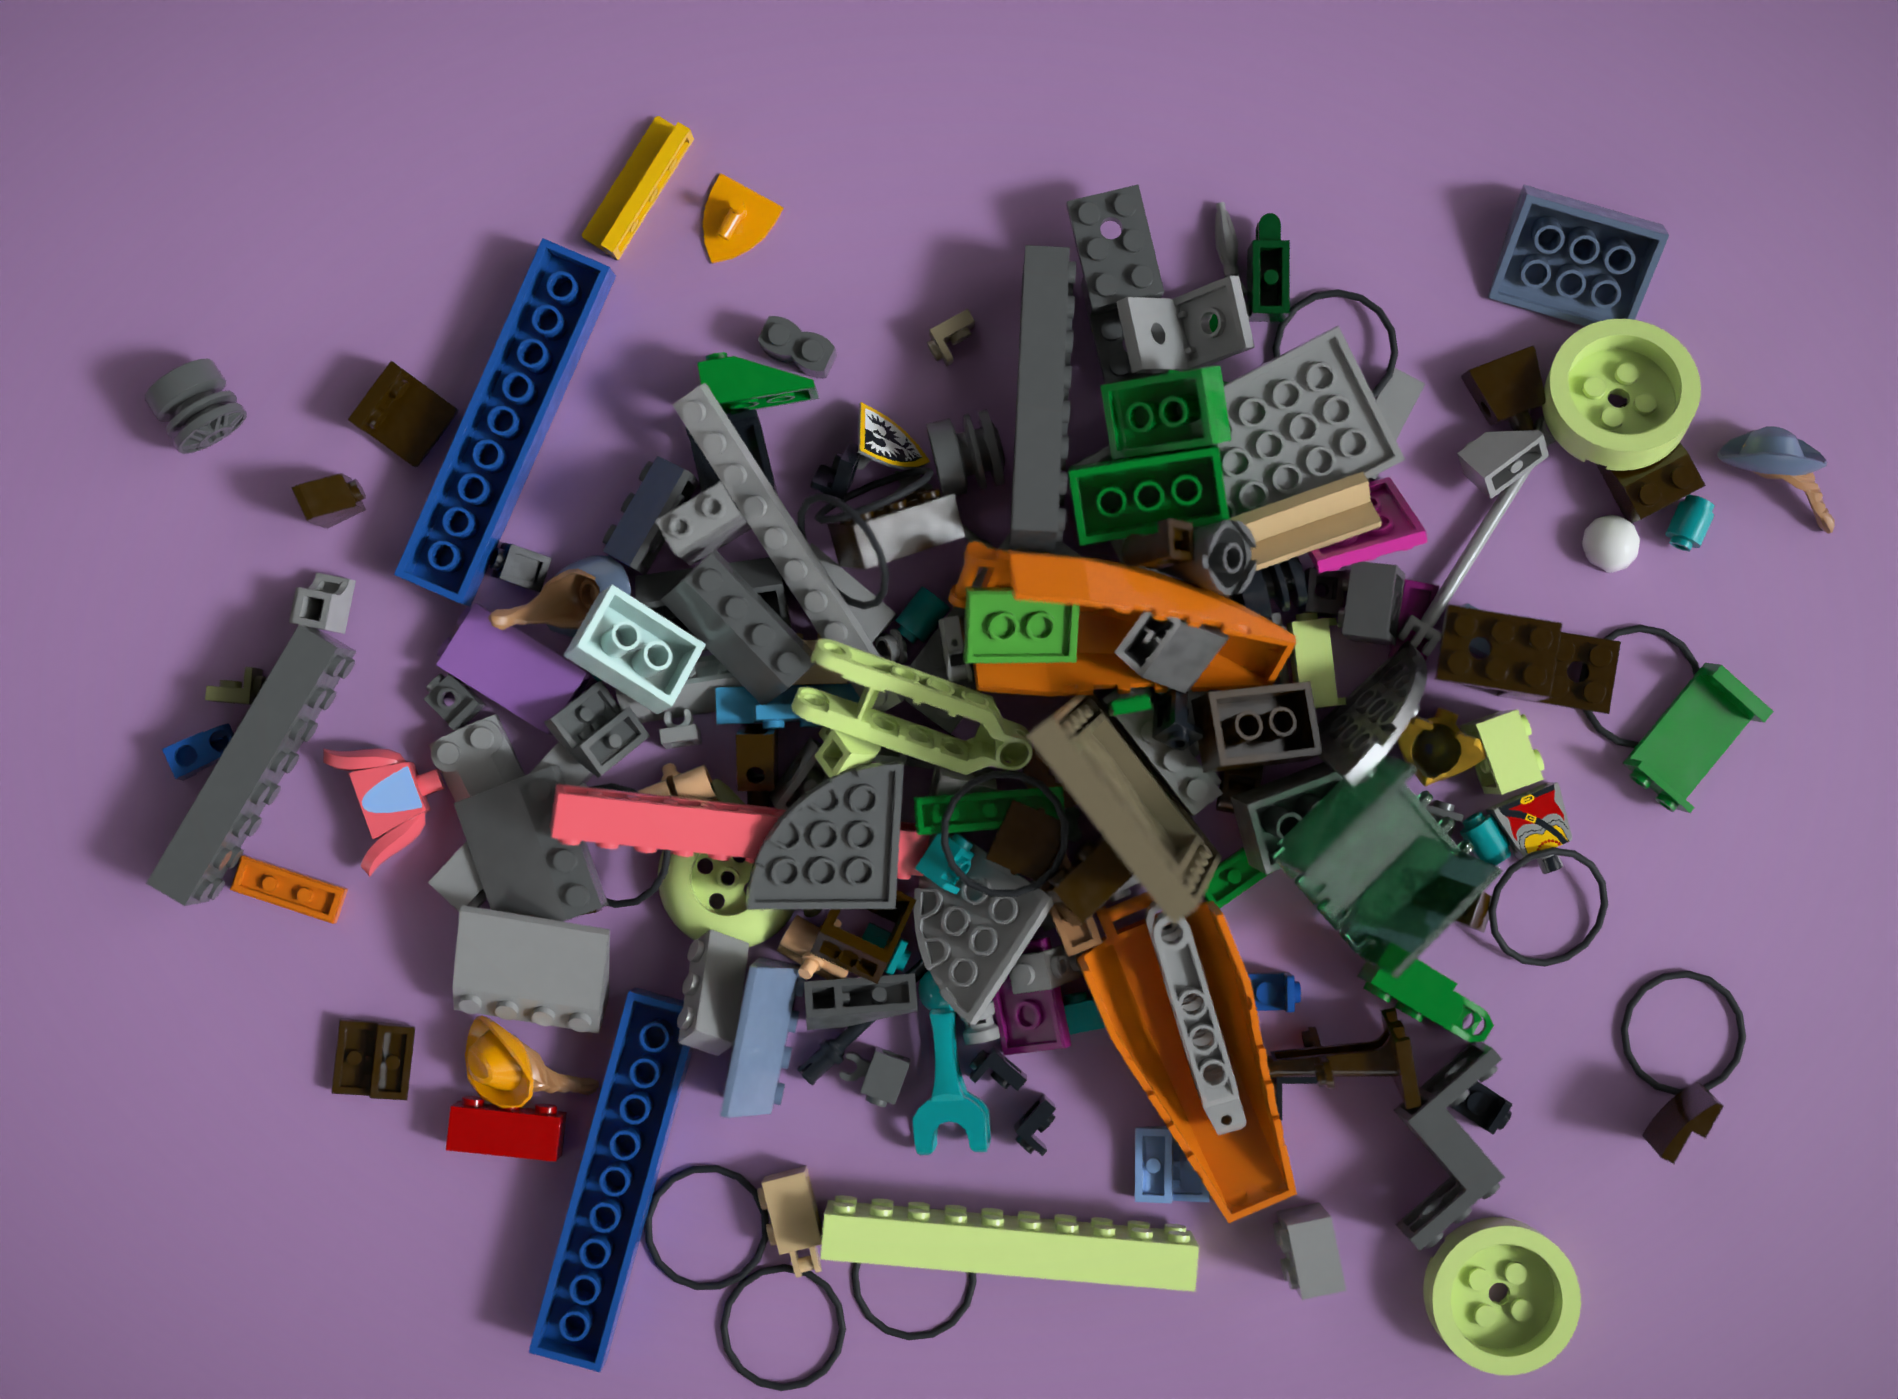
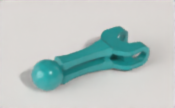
[913,970,991,1156]

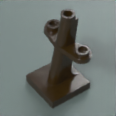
[1267,1007,1421,1109]

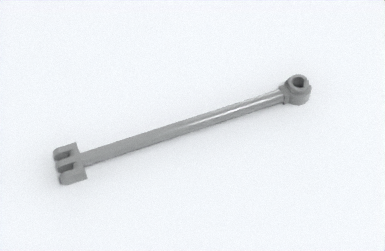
[1397,415,1556,657]

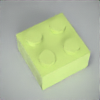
[1460,709,1544,795]

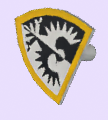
[857,402,930,470]

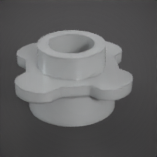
[875,629,908,664]

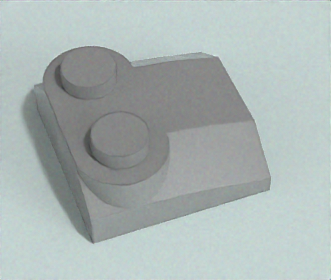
[429,714,525,802]

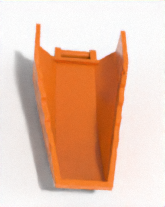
[948,542,1296,696]
[1077,892,1297,1223]

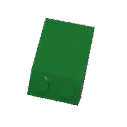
[697,352,819,415]
[1100,365,1231,459]

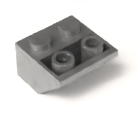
[1114,611,1229,693]

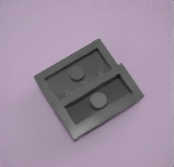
[544,680,650,777]

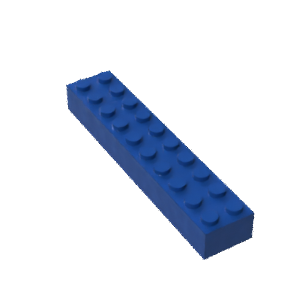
[394,238,616,607]
[528,987,693,1372]

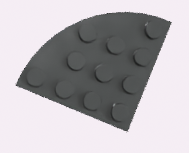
[745,760,904,910]

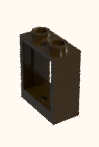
[810,890,916,984]

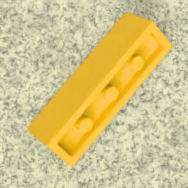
[582,116,694,260]

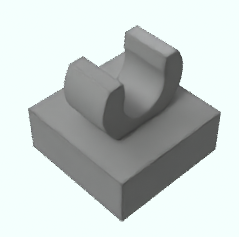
[659,709,702,749]

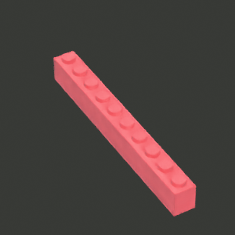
[550,784,930,879]

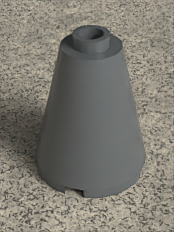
[1156,520,1257,596]

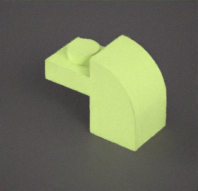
[814,726,881,777]

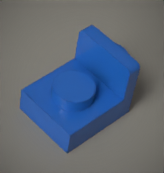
[1248,972,1301,1012]

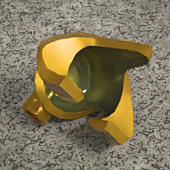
[1397,707,1486,786]

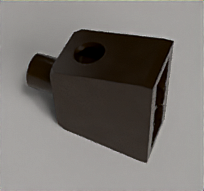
[1461,345,1546,431]
[736,723,778,807]

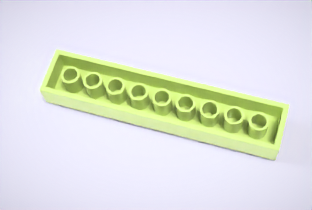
[820,1195,1199,1292]

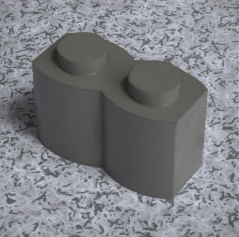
[758,316,837,379]

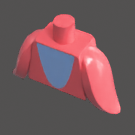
[323,748,445,877]

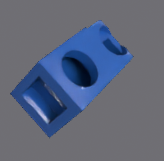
[162,723,234,781]

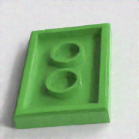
[963,587,1079,663]

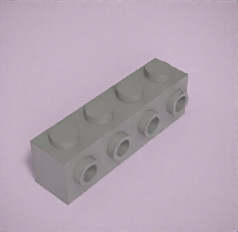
[1101,687,1223,816]

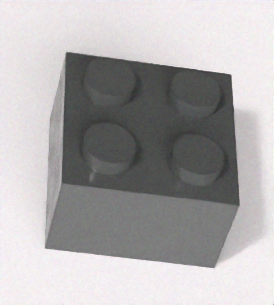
[1337,561,1405,646]

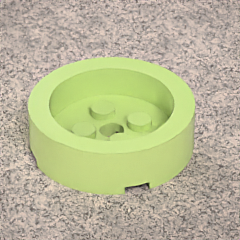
[1542,319,1701,471]
[1423,1217,1581,1375]

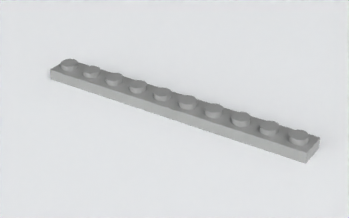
[673,383,907,712]

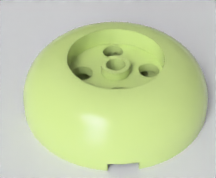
[658,849,796,947]

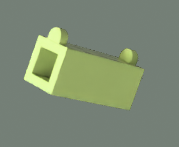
[1287,613,1346,708]

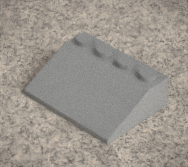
[452,905,610,1034]

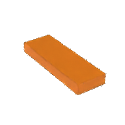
[230,855,348,924]

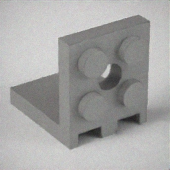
[1116,276,1255,373]

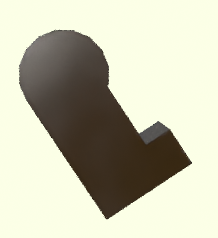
[1121,519,1194,570]

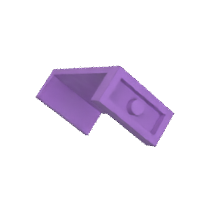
[436,603,592,735]

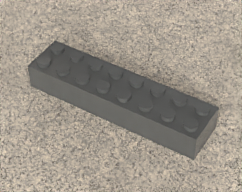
[1009,245,1076,554]
[146,625,356,906]

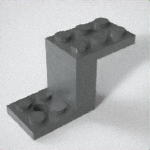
[1393,1042,1505,1251]

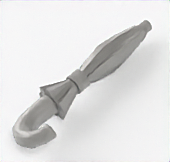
[1215,202,1250,319]

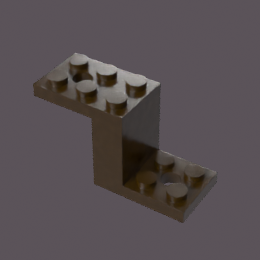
[1435,605,1621,714]

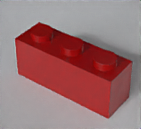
[446,1096,567,1162]

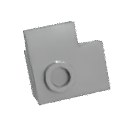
[289,573,356,634]

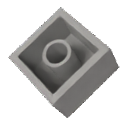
[1273,1202,1347,1300]

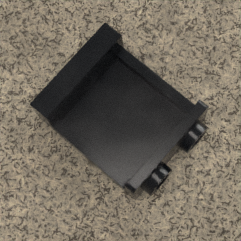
[685,408,778,511]

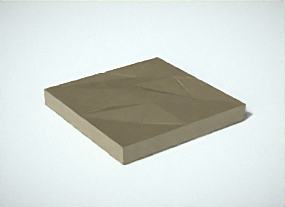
[1027,691,1222,925]

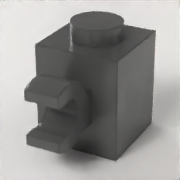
[839,1046,911,1107]

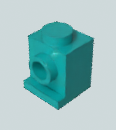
[915,832,975,894]
[1063,992,1105,1035]

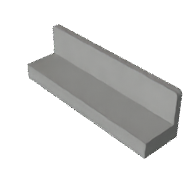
[616,655,744,723]

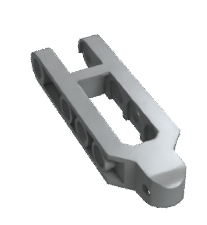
[1145,901,1246,1136]

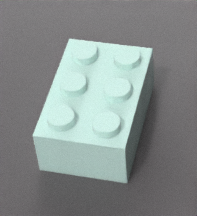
[563,585,706,714]

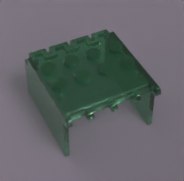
[1273,748,1503,979]

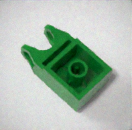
[1357,939,1494,1042]

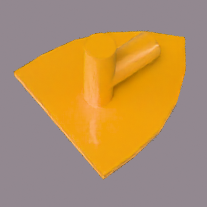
[703,173,784,264]

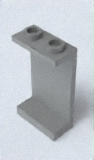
[656,482,751,566]

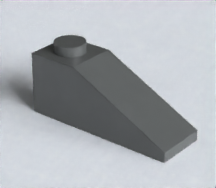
[804,973,918,1030]

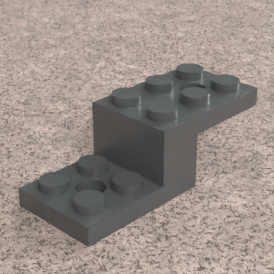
[1066,184,1167,385]

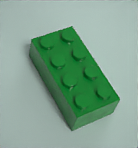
[1068,444,1229,545]

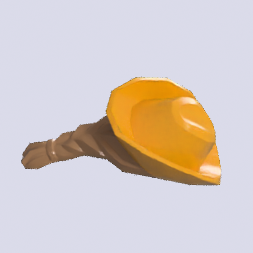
[465,1015,599,1108]

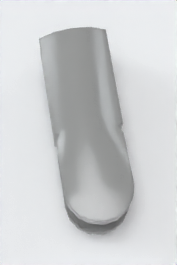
[938,616,973,682]

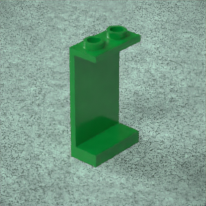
[1623,663,1774,813]

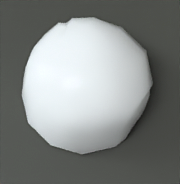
[1582,515,1640,573]

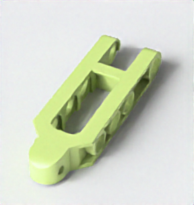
[791,639,1033,775]

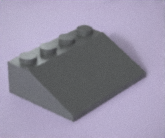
[454,766,608,922]

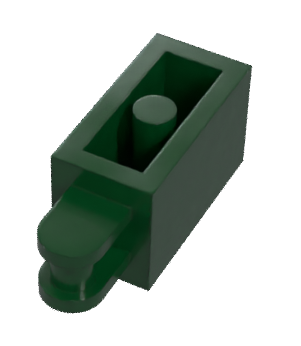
[1247,213,1290,322]

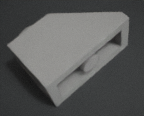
[1457,430,1549,499]

